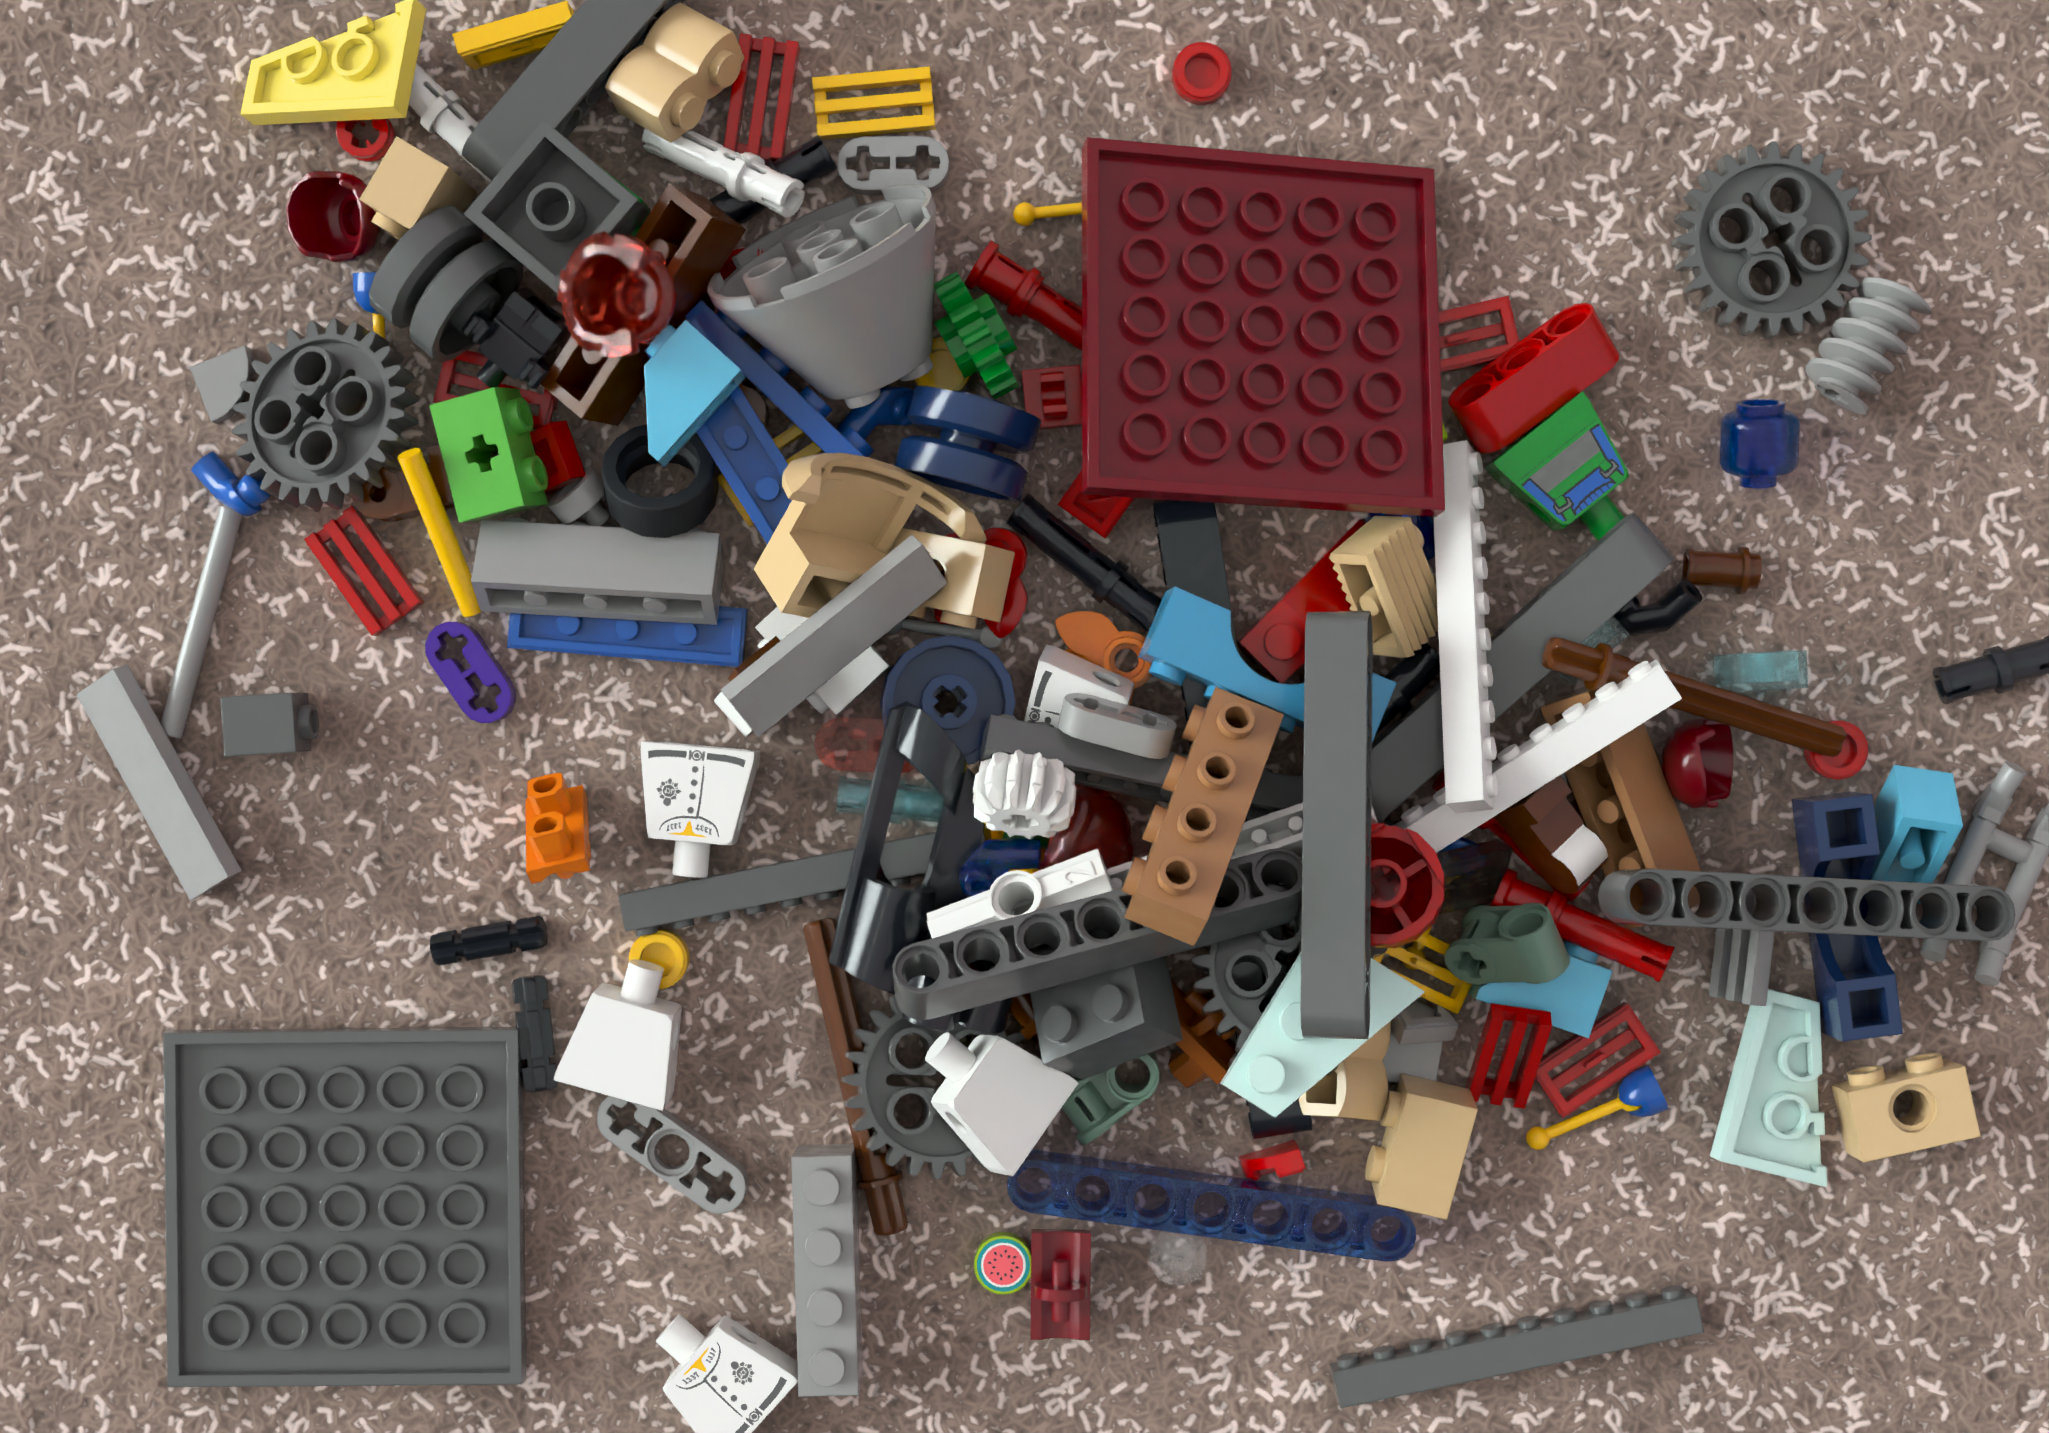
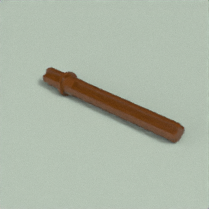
[1542,637,1846,757]
[803,918,908,1236]

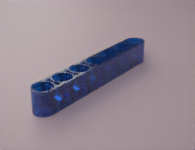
[1007,1150,1416,1262]

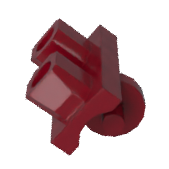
[1030,1229,1091,1340]

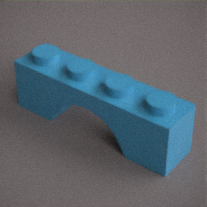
[1138,587,1396,742]

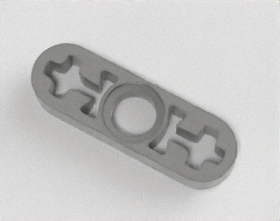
[597,1096,749,1214]

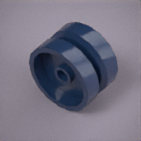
[894,386,1041,503]
[879,635,1016,765]

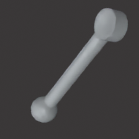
[887,618,1003,648]

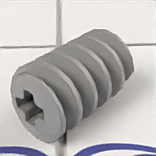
[1805,277,1931,415]

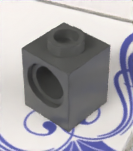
[221,693,319,757]

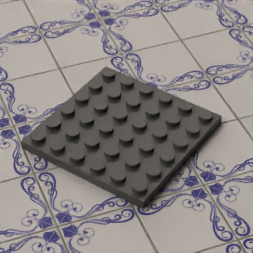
[163,1027,526,1387]

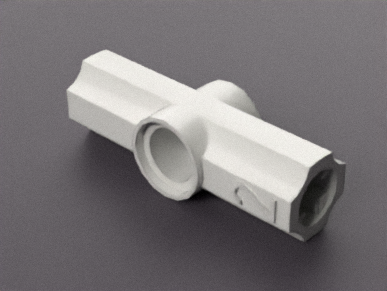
[927,849,1114,938]

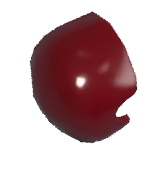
[286,171,381,263]
[1662,718,1733,808]

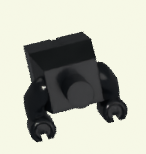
[462,287,573,389]

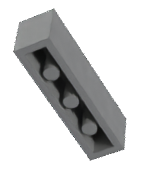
[471,517,724,625]
[791,1144,863,1397]

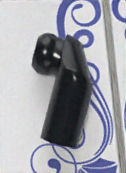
[1611,579,1702,637]

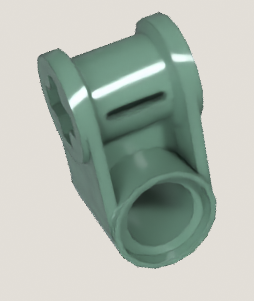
[1444,903,1570,985]
[1062,1051,1159,1145]

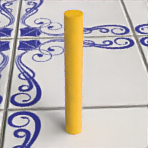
[397,448,482,617]

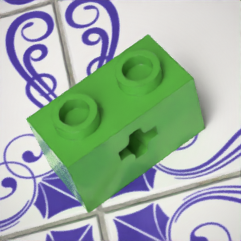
[429,387,548,523]

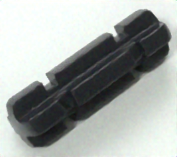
[430,916,548,966]
[512,975,558,1092]

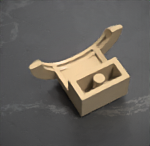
[754,453,987,618]

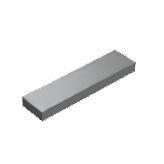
[720,535,947,737]
[76,665,242,900]

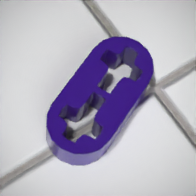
[425,622,516,723]

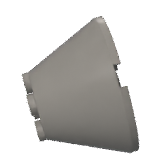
[707,184,936,409]

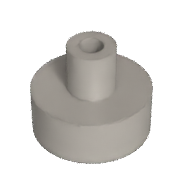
[547,467,610,526]

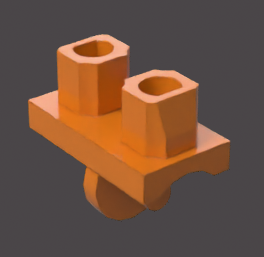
[526,772,591,884]

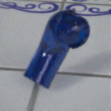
[959,839,1041,897]

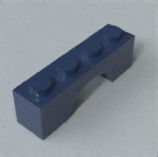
[1792,791,1903,1042]

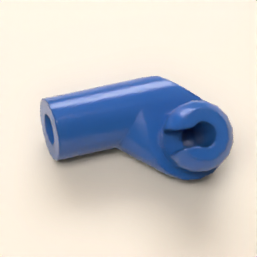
[836,387,913,440]
[191,452,271,516]

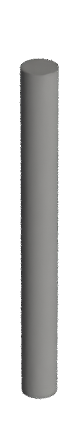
[160,506,243,738]

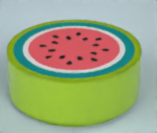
[974,1232,1031,1295]

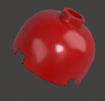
[1371,823,1445,948]

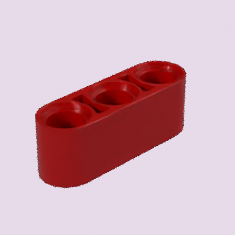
[1448,303,1619,454]

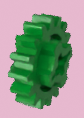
[934,271,1019,400]

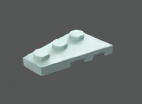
[1220,952,1425,1118]
[1710,988,1827,1187]

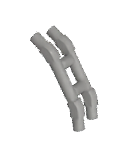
[1920,761,2049,986]

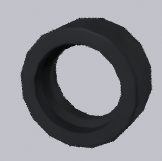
[601,424,719,538]

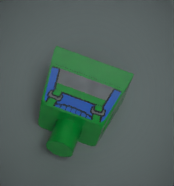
[1484,391,1629,541]

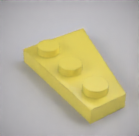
[240,0,426,125]

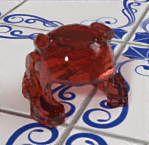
[557,231,677,358]
[1038,784,1133,871]

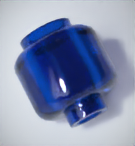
[1719,399,1800,489]

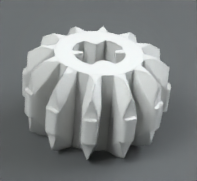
[973,749,1077,840]

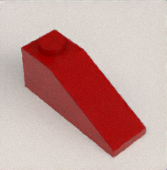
[1237,519,1365,684]

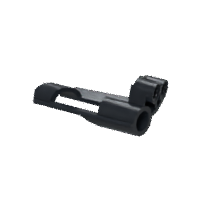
[828,701,1013,1033]

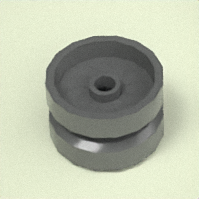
[369,205,523,363]

